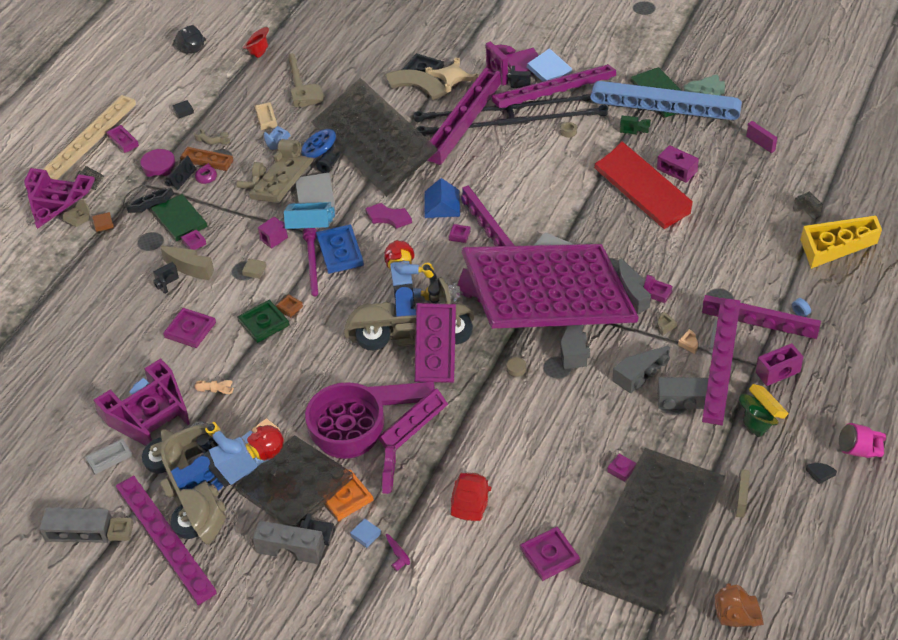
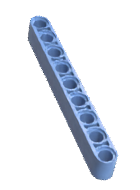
[590,81,742,120]

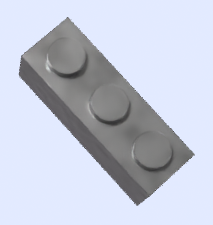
[40,507,112,543]

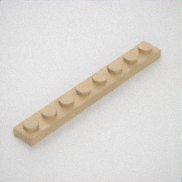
[43,95,136,180]

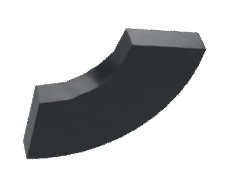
[126,188,174,213]

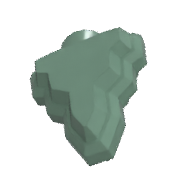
[684,75,725,96]

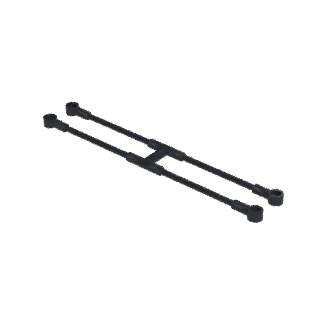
[414,94,608,137]

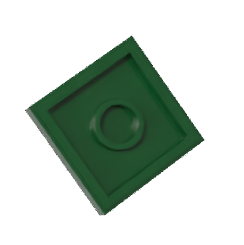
[237,299,290,343]

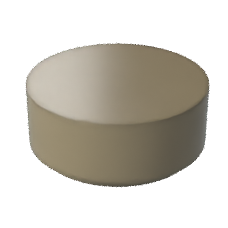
[560,122,577,138]
[507,357,526,377]

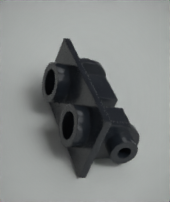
[165,156,196,190]

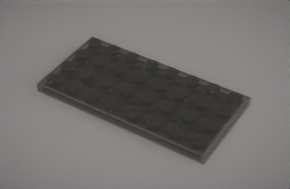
[311,78,438,197]
[579,448,725,615]

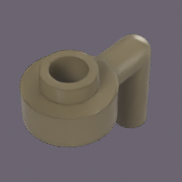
[237,162,266,189]

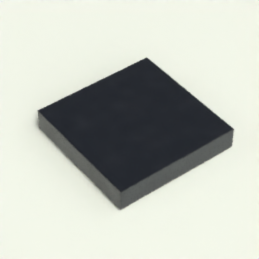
[402,53,444,73]

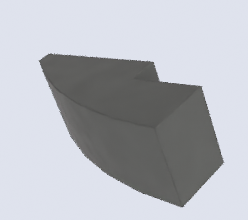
[618,258,651,314]

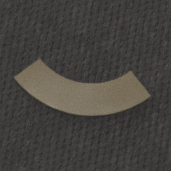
[385,70,448,100]

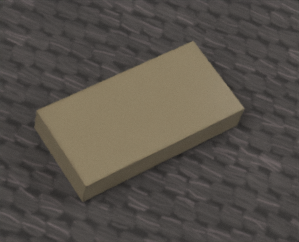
[736,470,750,518]

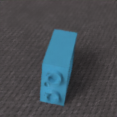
[284,202,335,229]

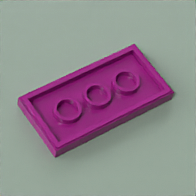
[415,303,456,383]

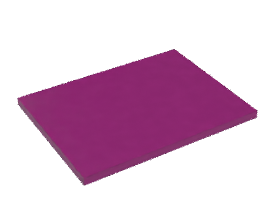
[461,244,639,329]

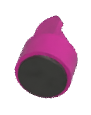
[839,423,886,458]

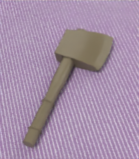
[289,53,323,107]

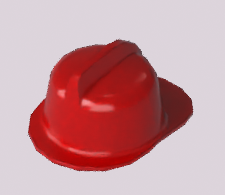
[242,27,269,58]

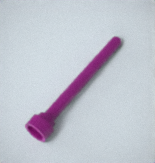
[303,228,318,297]

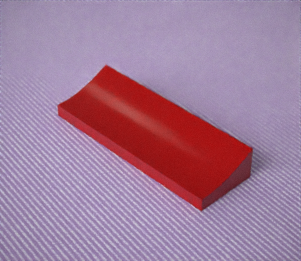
[594,141,693,229]

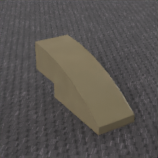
[161,246,214,280]

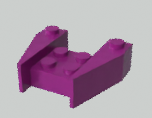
[93,358,190,446]

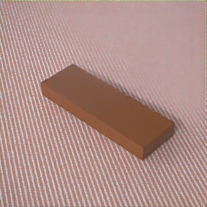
[180,147,234,171]

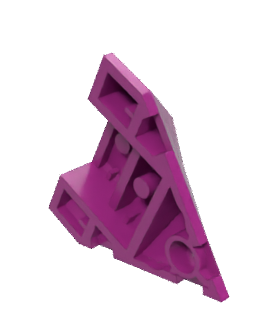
[24,168,95,229]

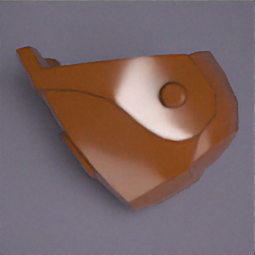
[715,583,764,627]

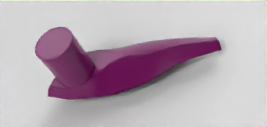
[495,44,516,55]
[386,534,410,572]

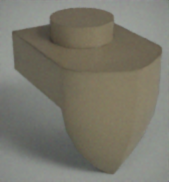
[63,199,90,227]

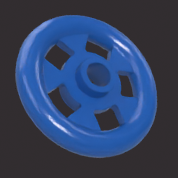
[301,129,336,158]

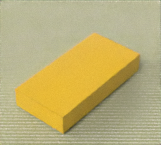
[749,384,789,419]

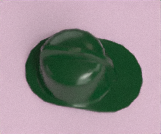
[739,394,779,437]

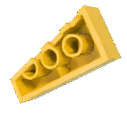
[800,216,882,269]

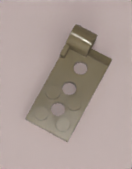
[249,139,314,203]

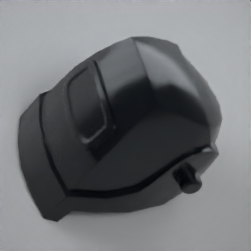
[173,25,206,54]

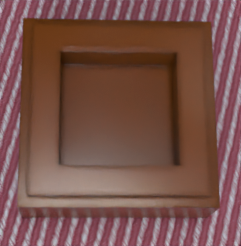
[92,212,114,232]
[276,294,303,318]

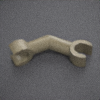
[194,129,230,145]

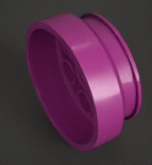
[305,382,384,459]

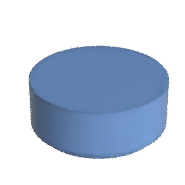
[792,298,811,317]

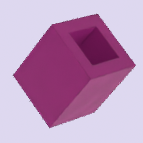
[258,217,288,249]

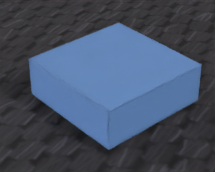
[350,519,381,548]

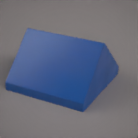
[425,178,460,218]

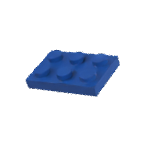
[316,224,364,274]

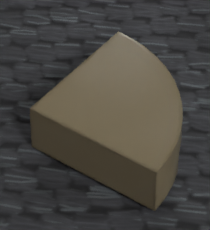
[657,311,677,336]

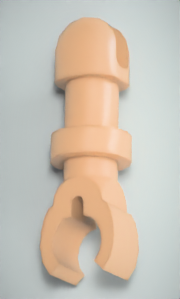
[195,380,234,394]

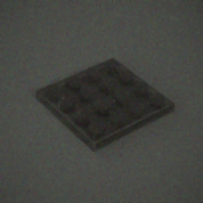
[235,435,354,527]

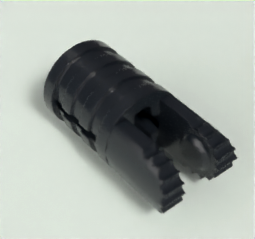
[316,144,342,173]

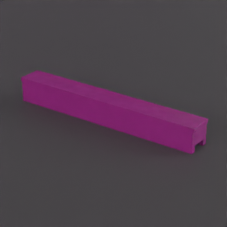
[425,67,501,165]

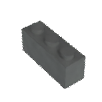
[657,377,709,410]

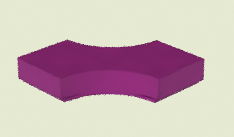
[365,203,412,229]
[382,446,396,494]

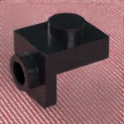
[508,66,531,88]

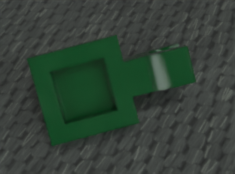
[620,115,651,135]

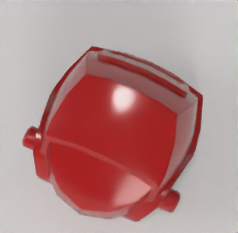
[451,472,492,521]

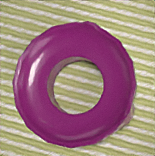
[195,163,217,184]

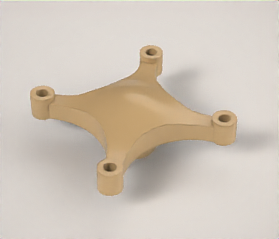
[426,58,479,92]

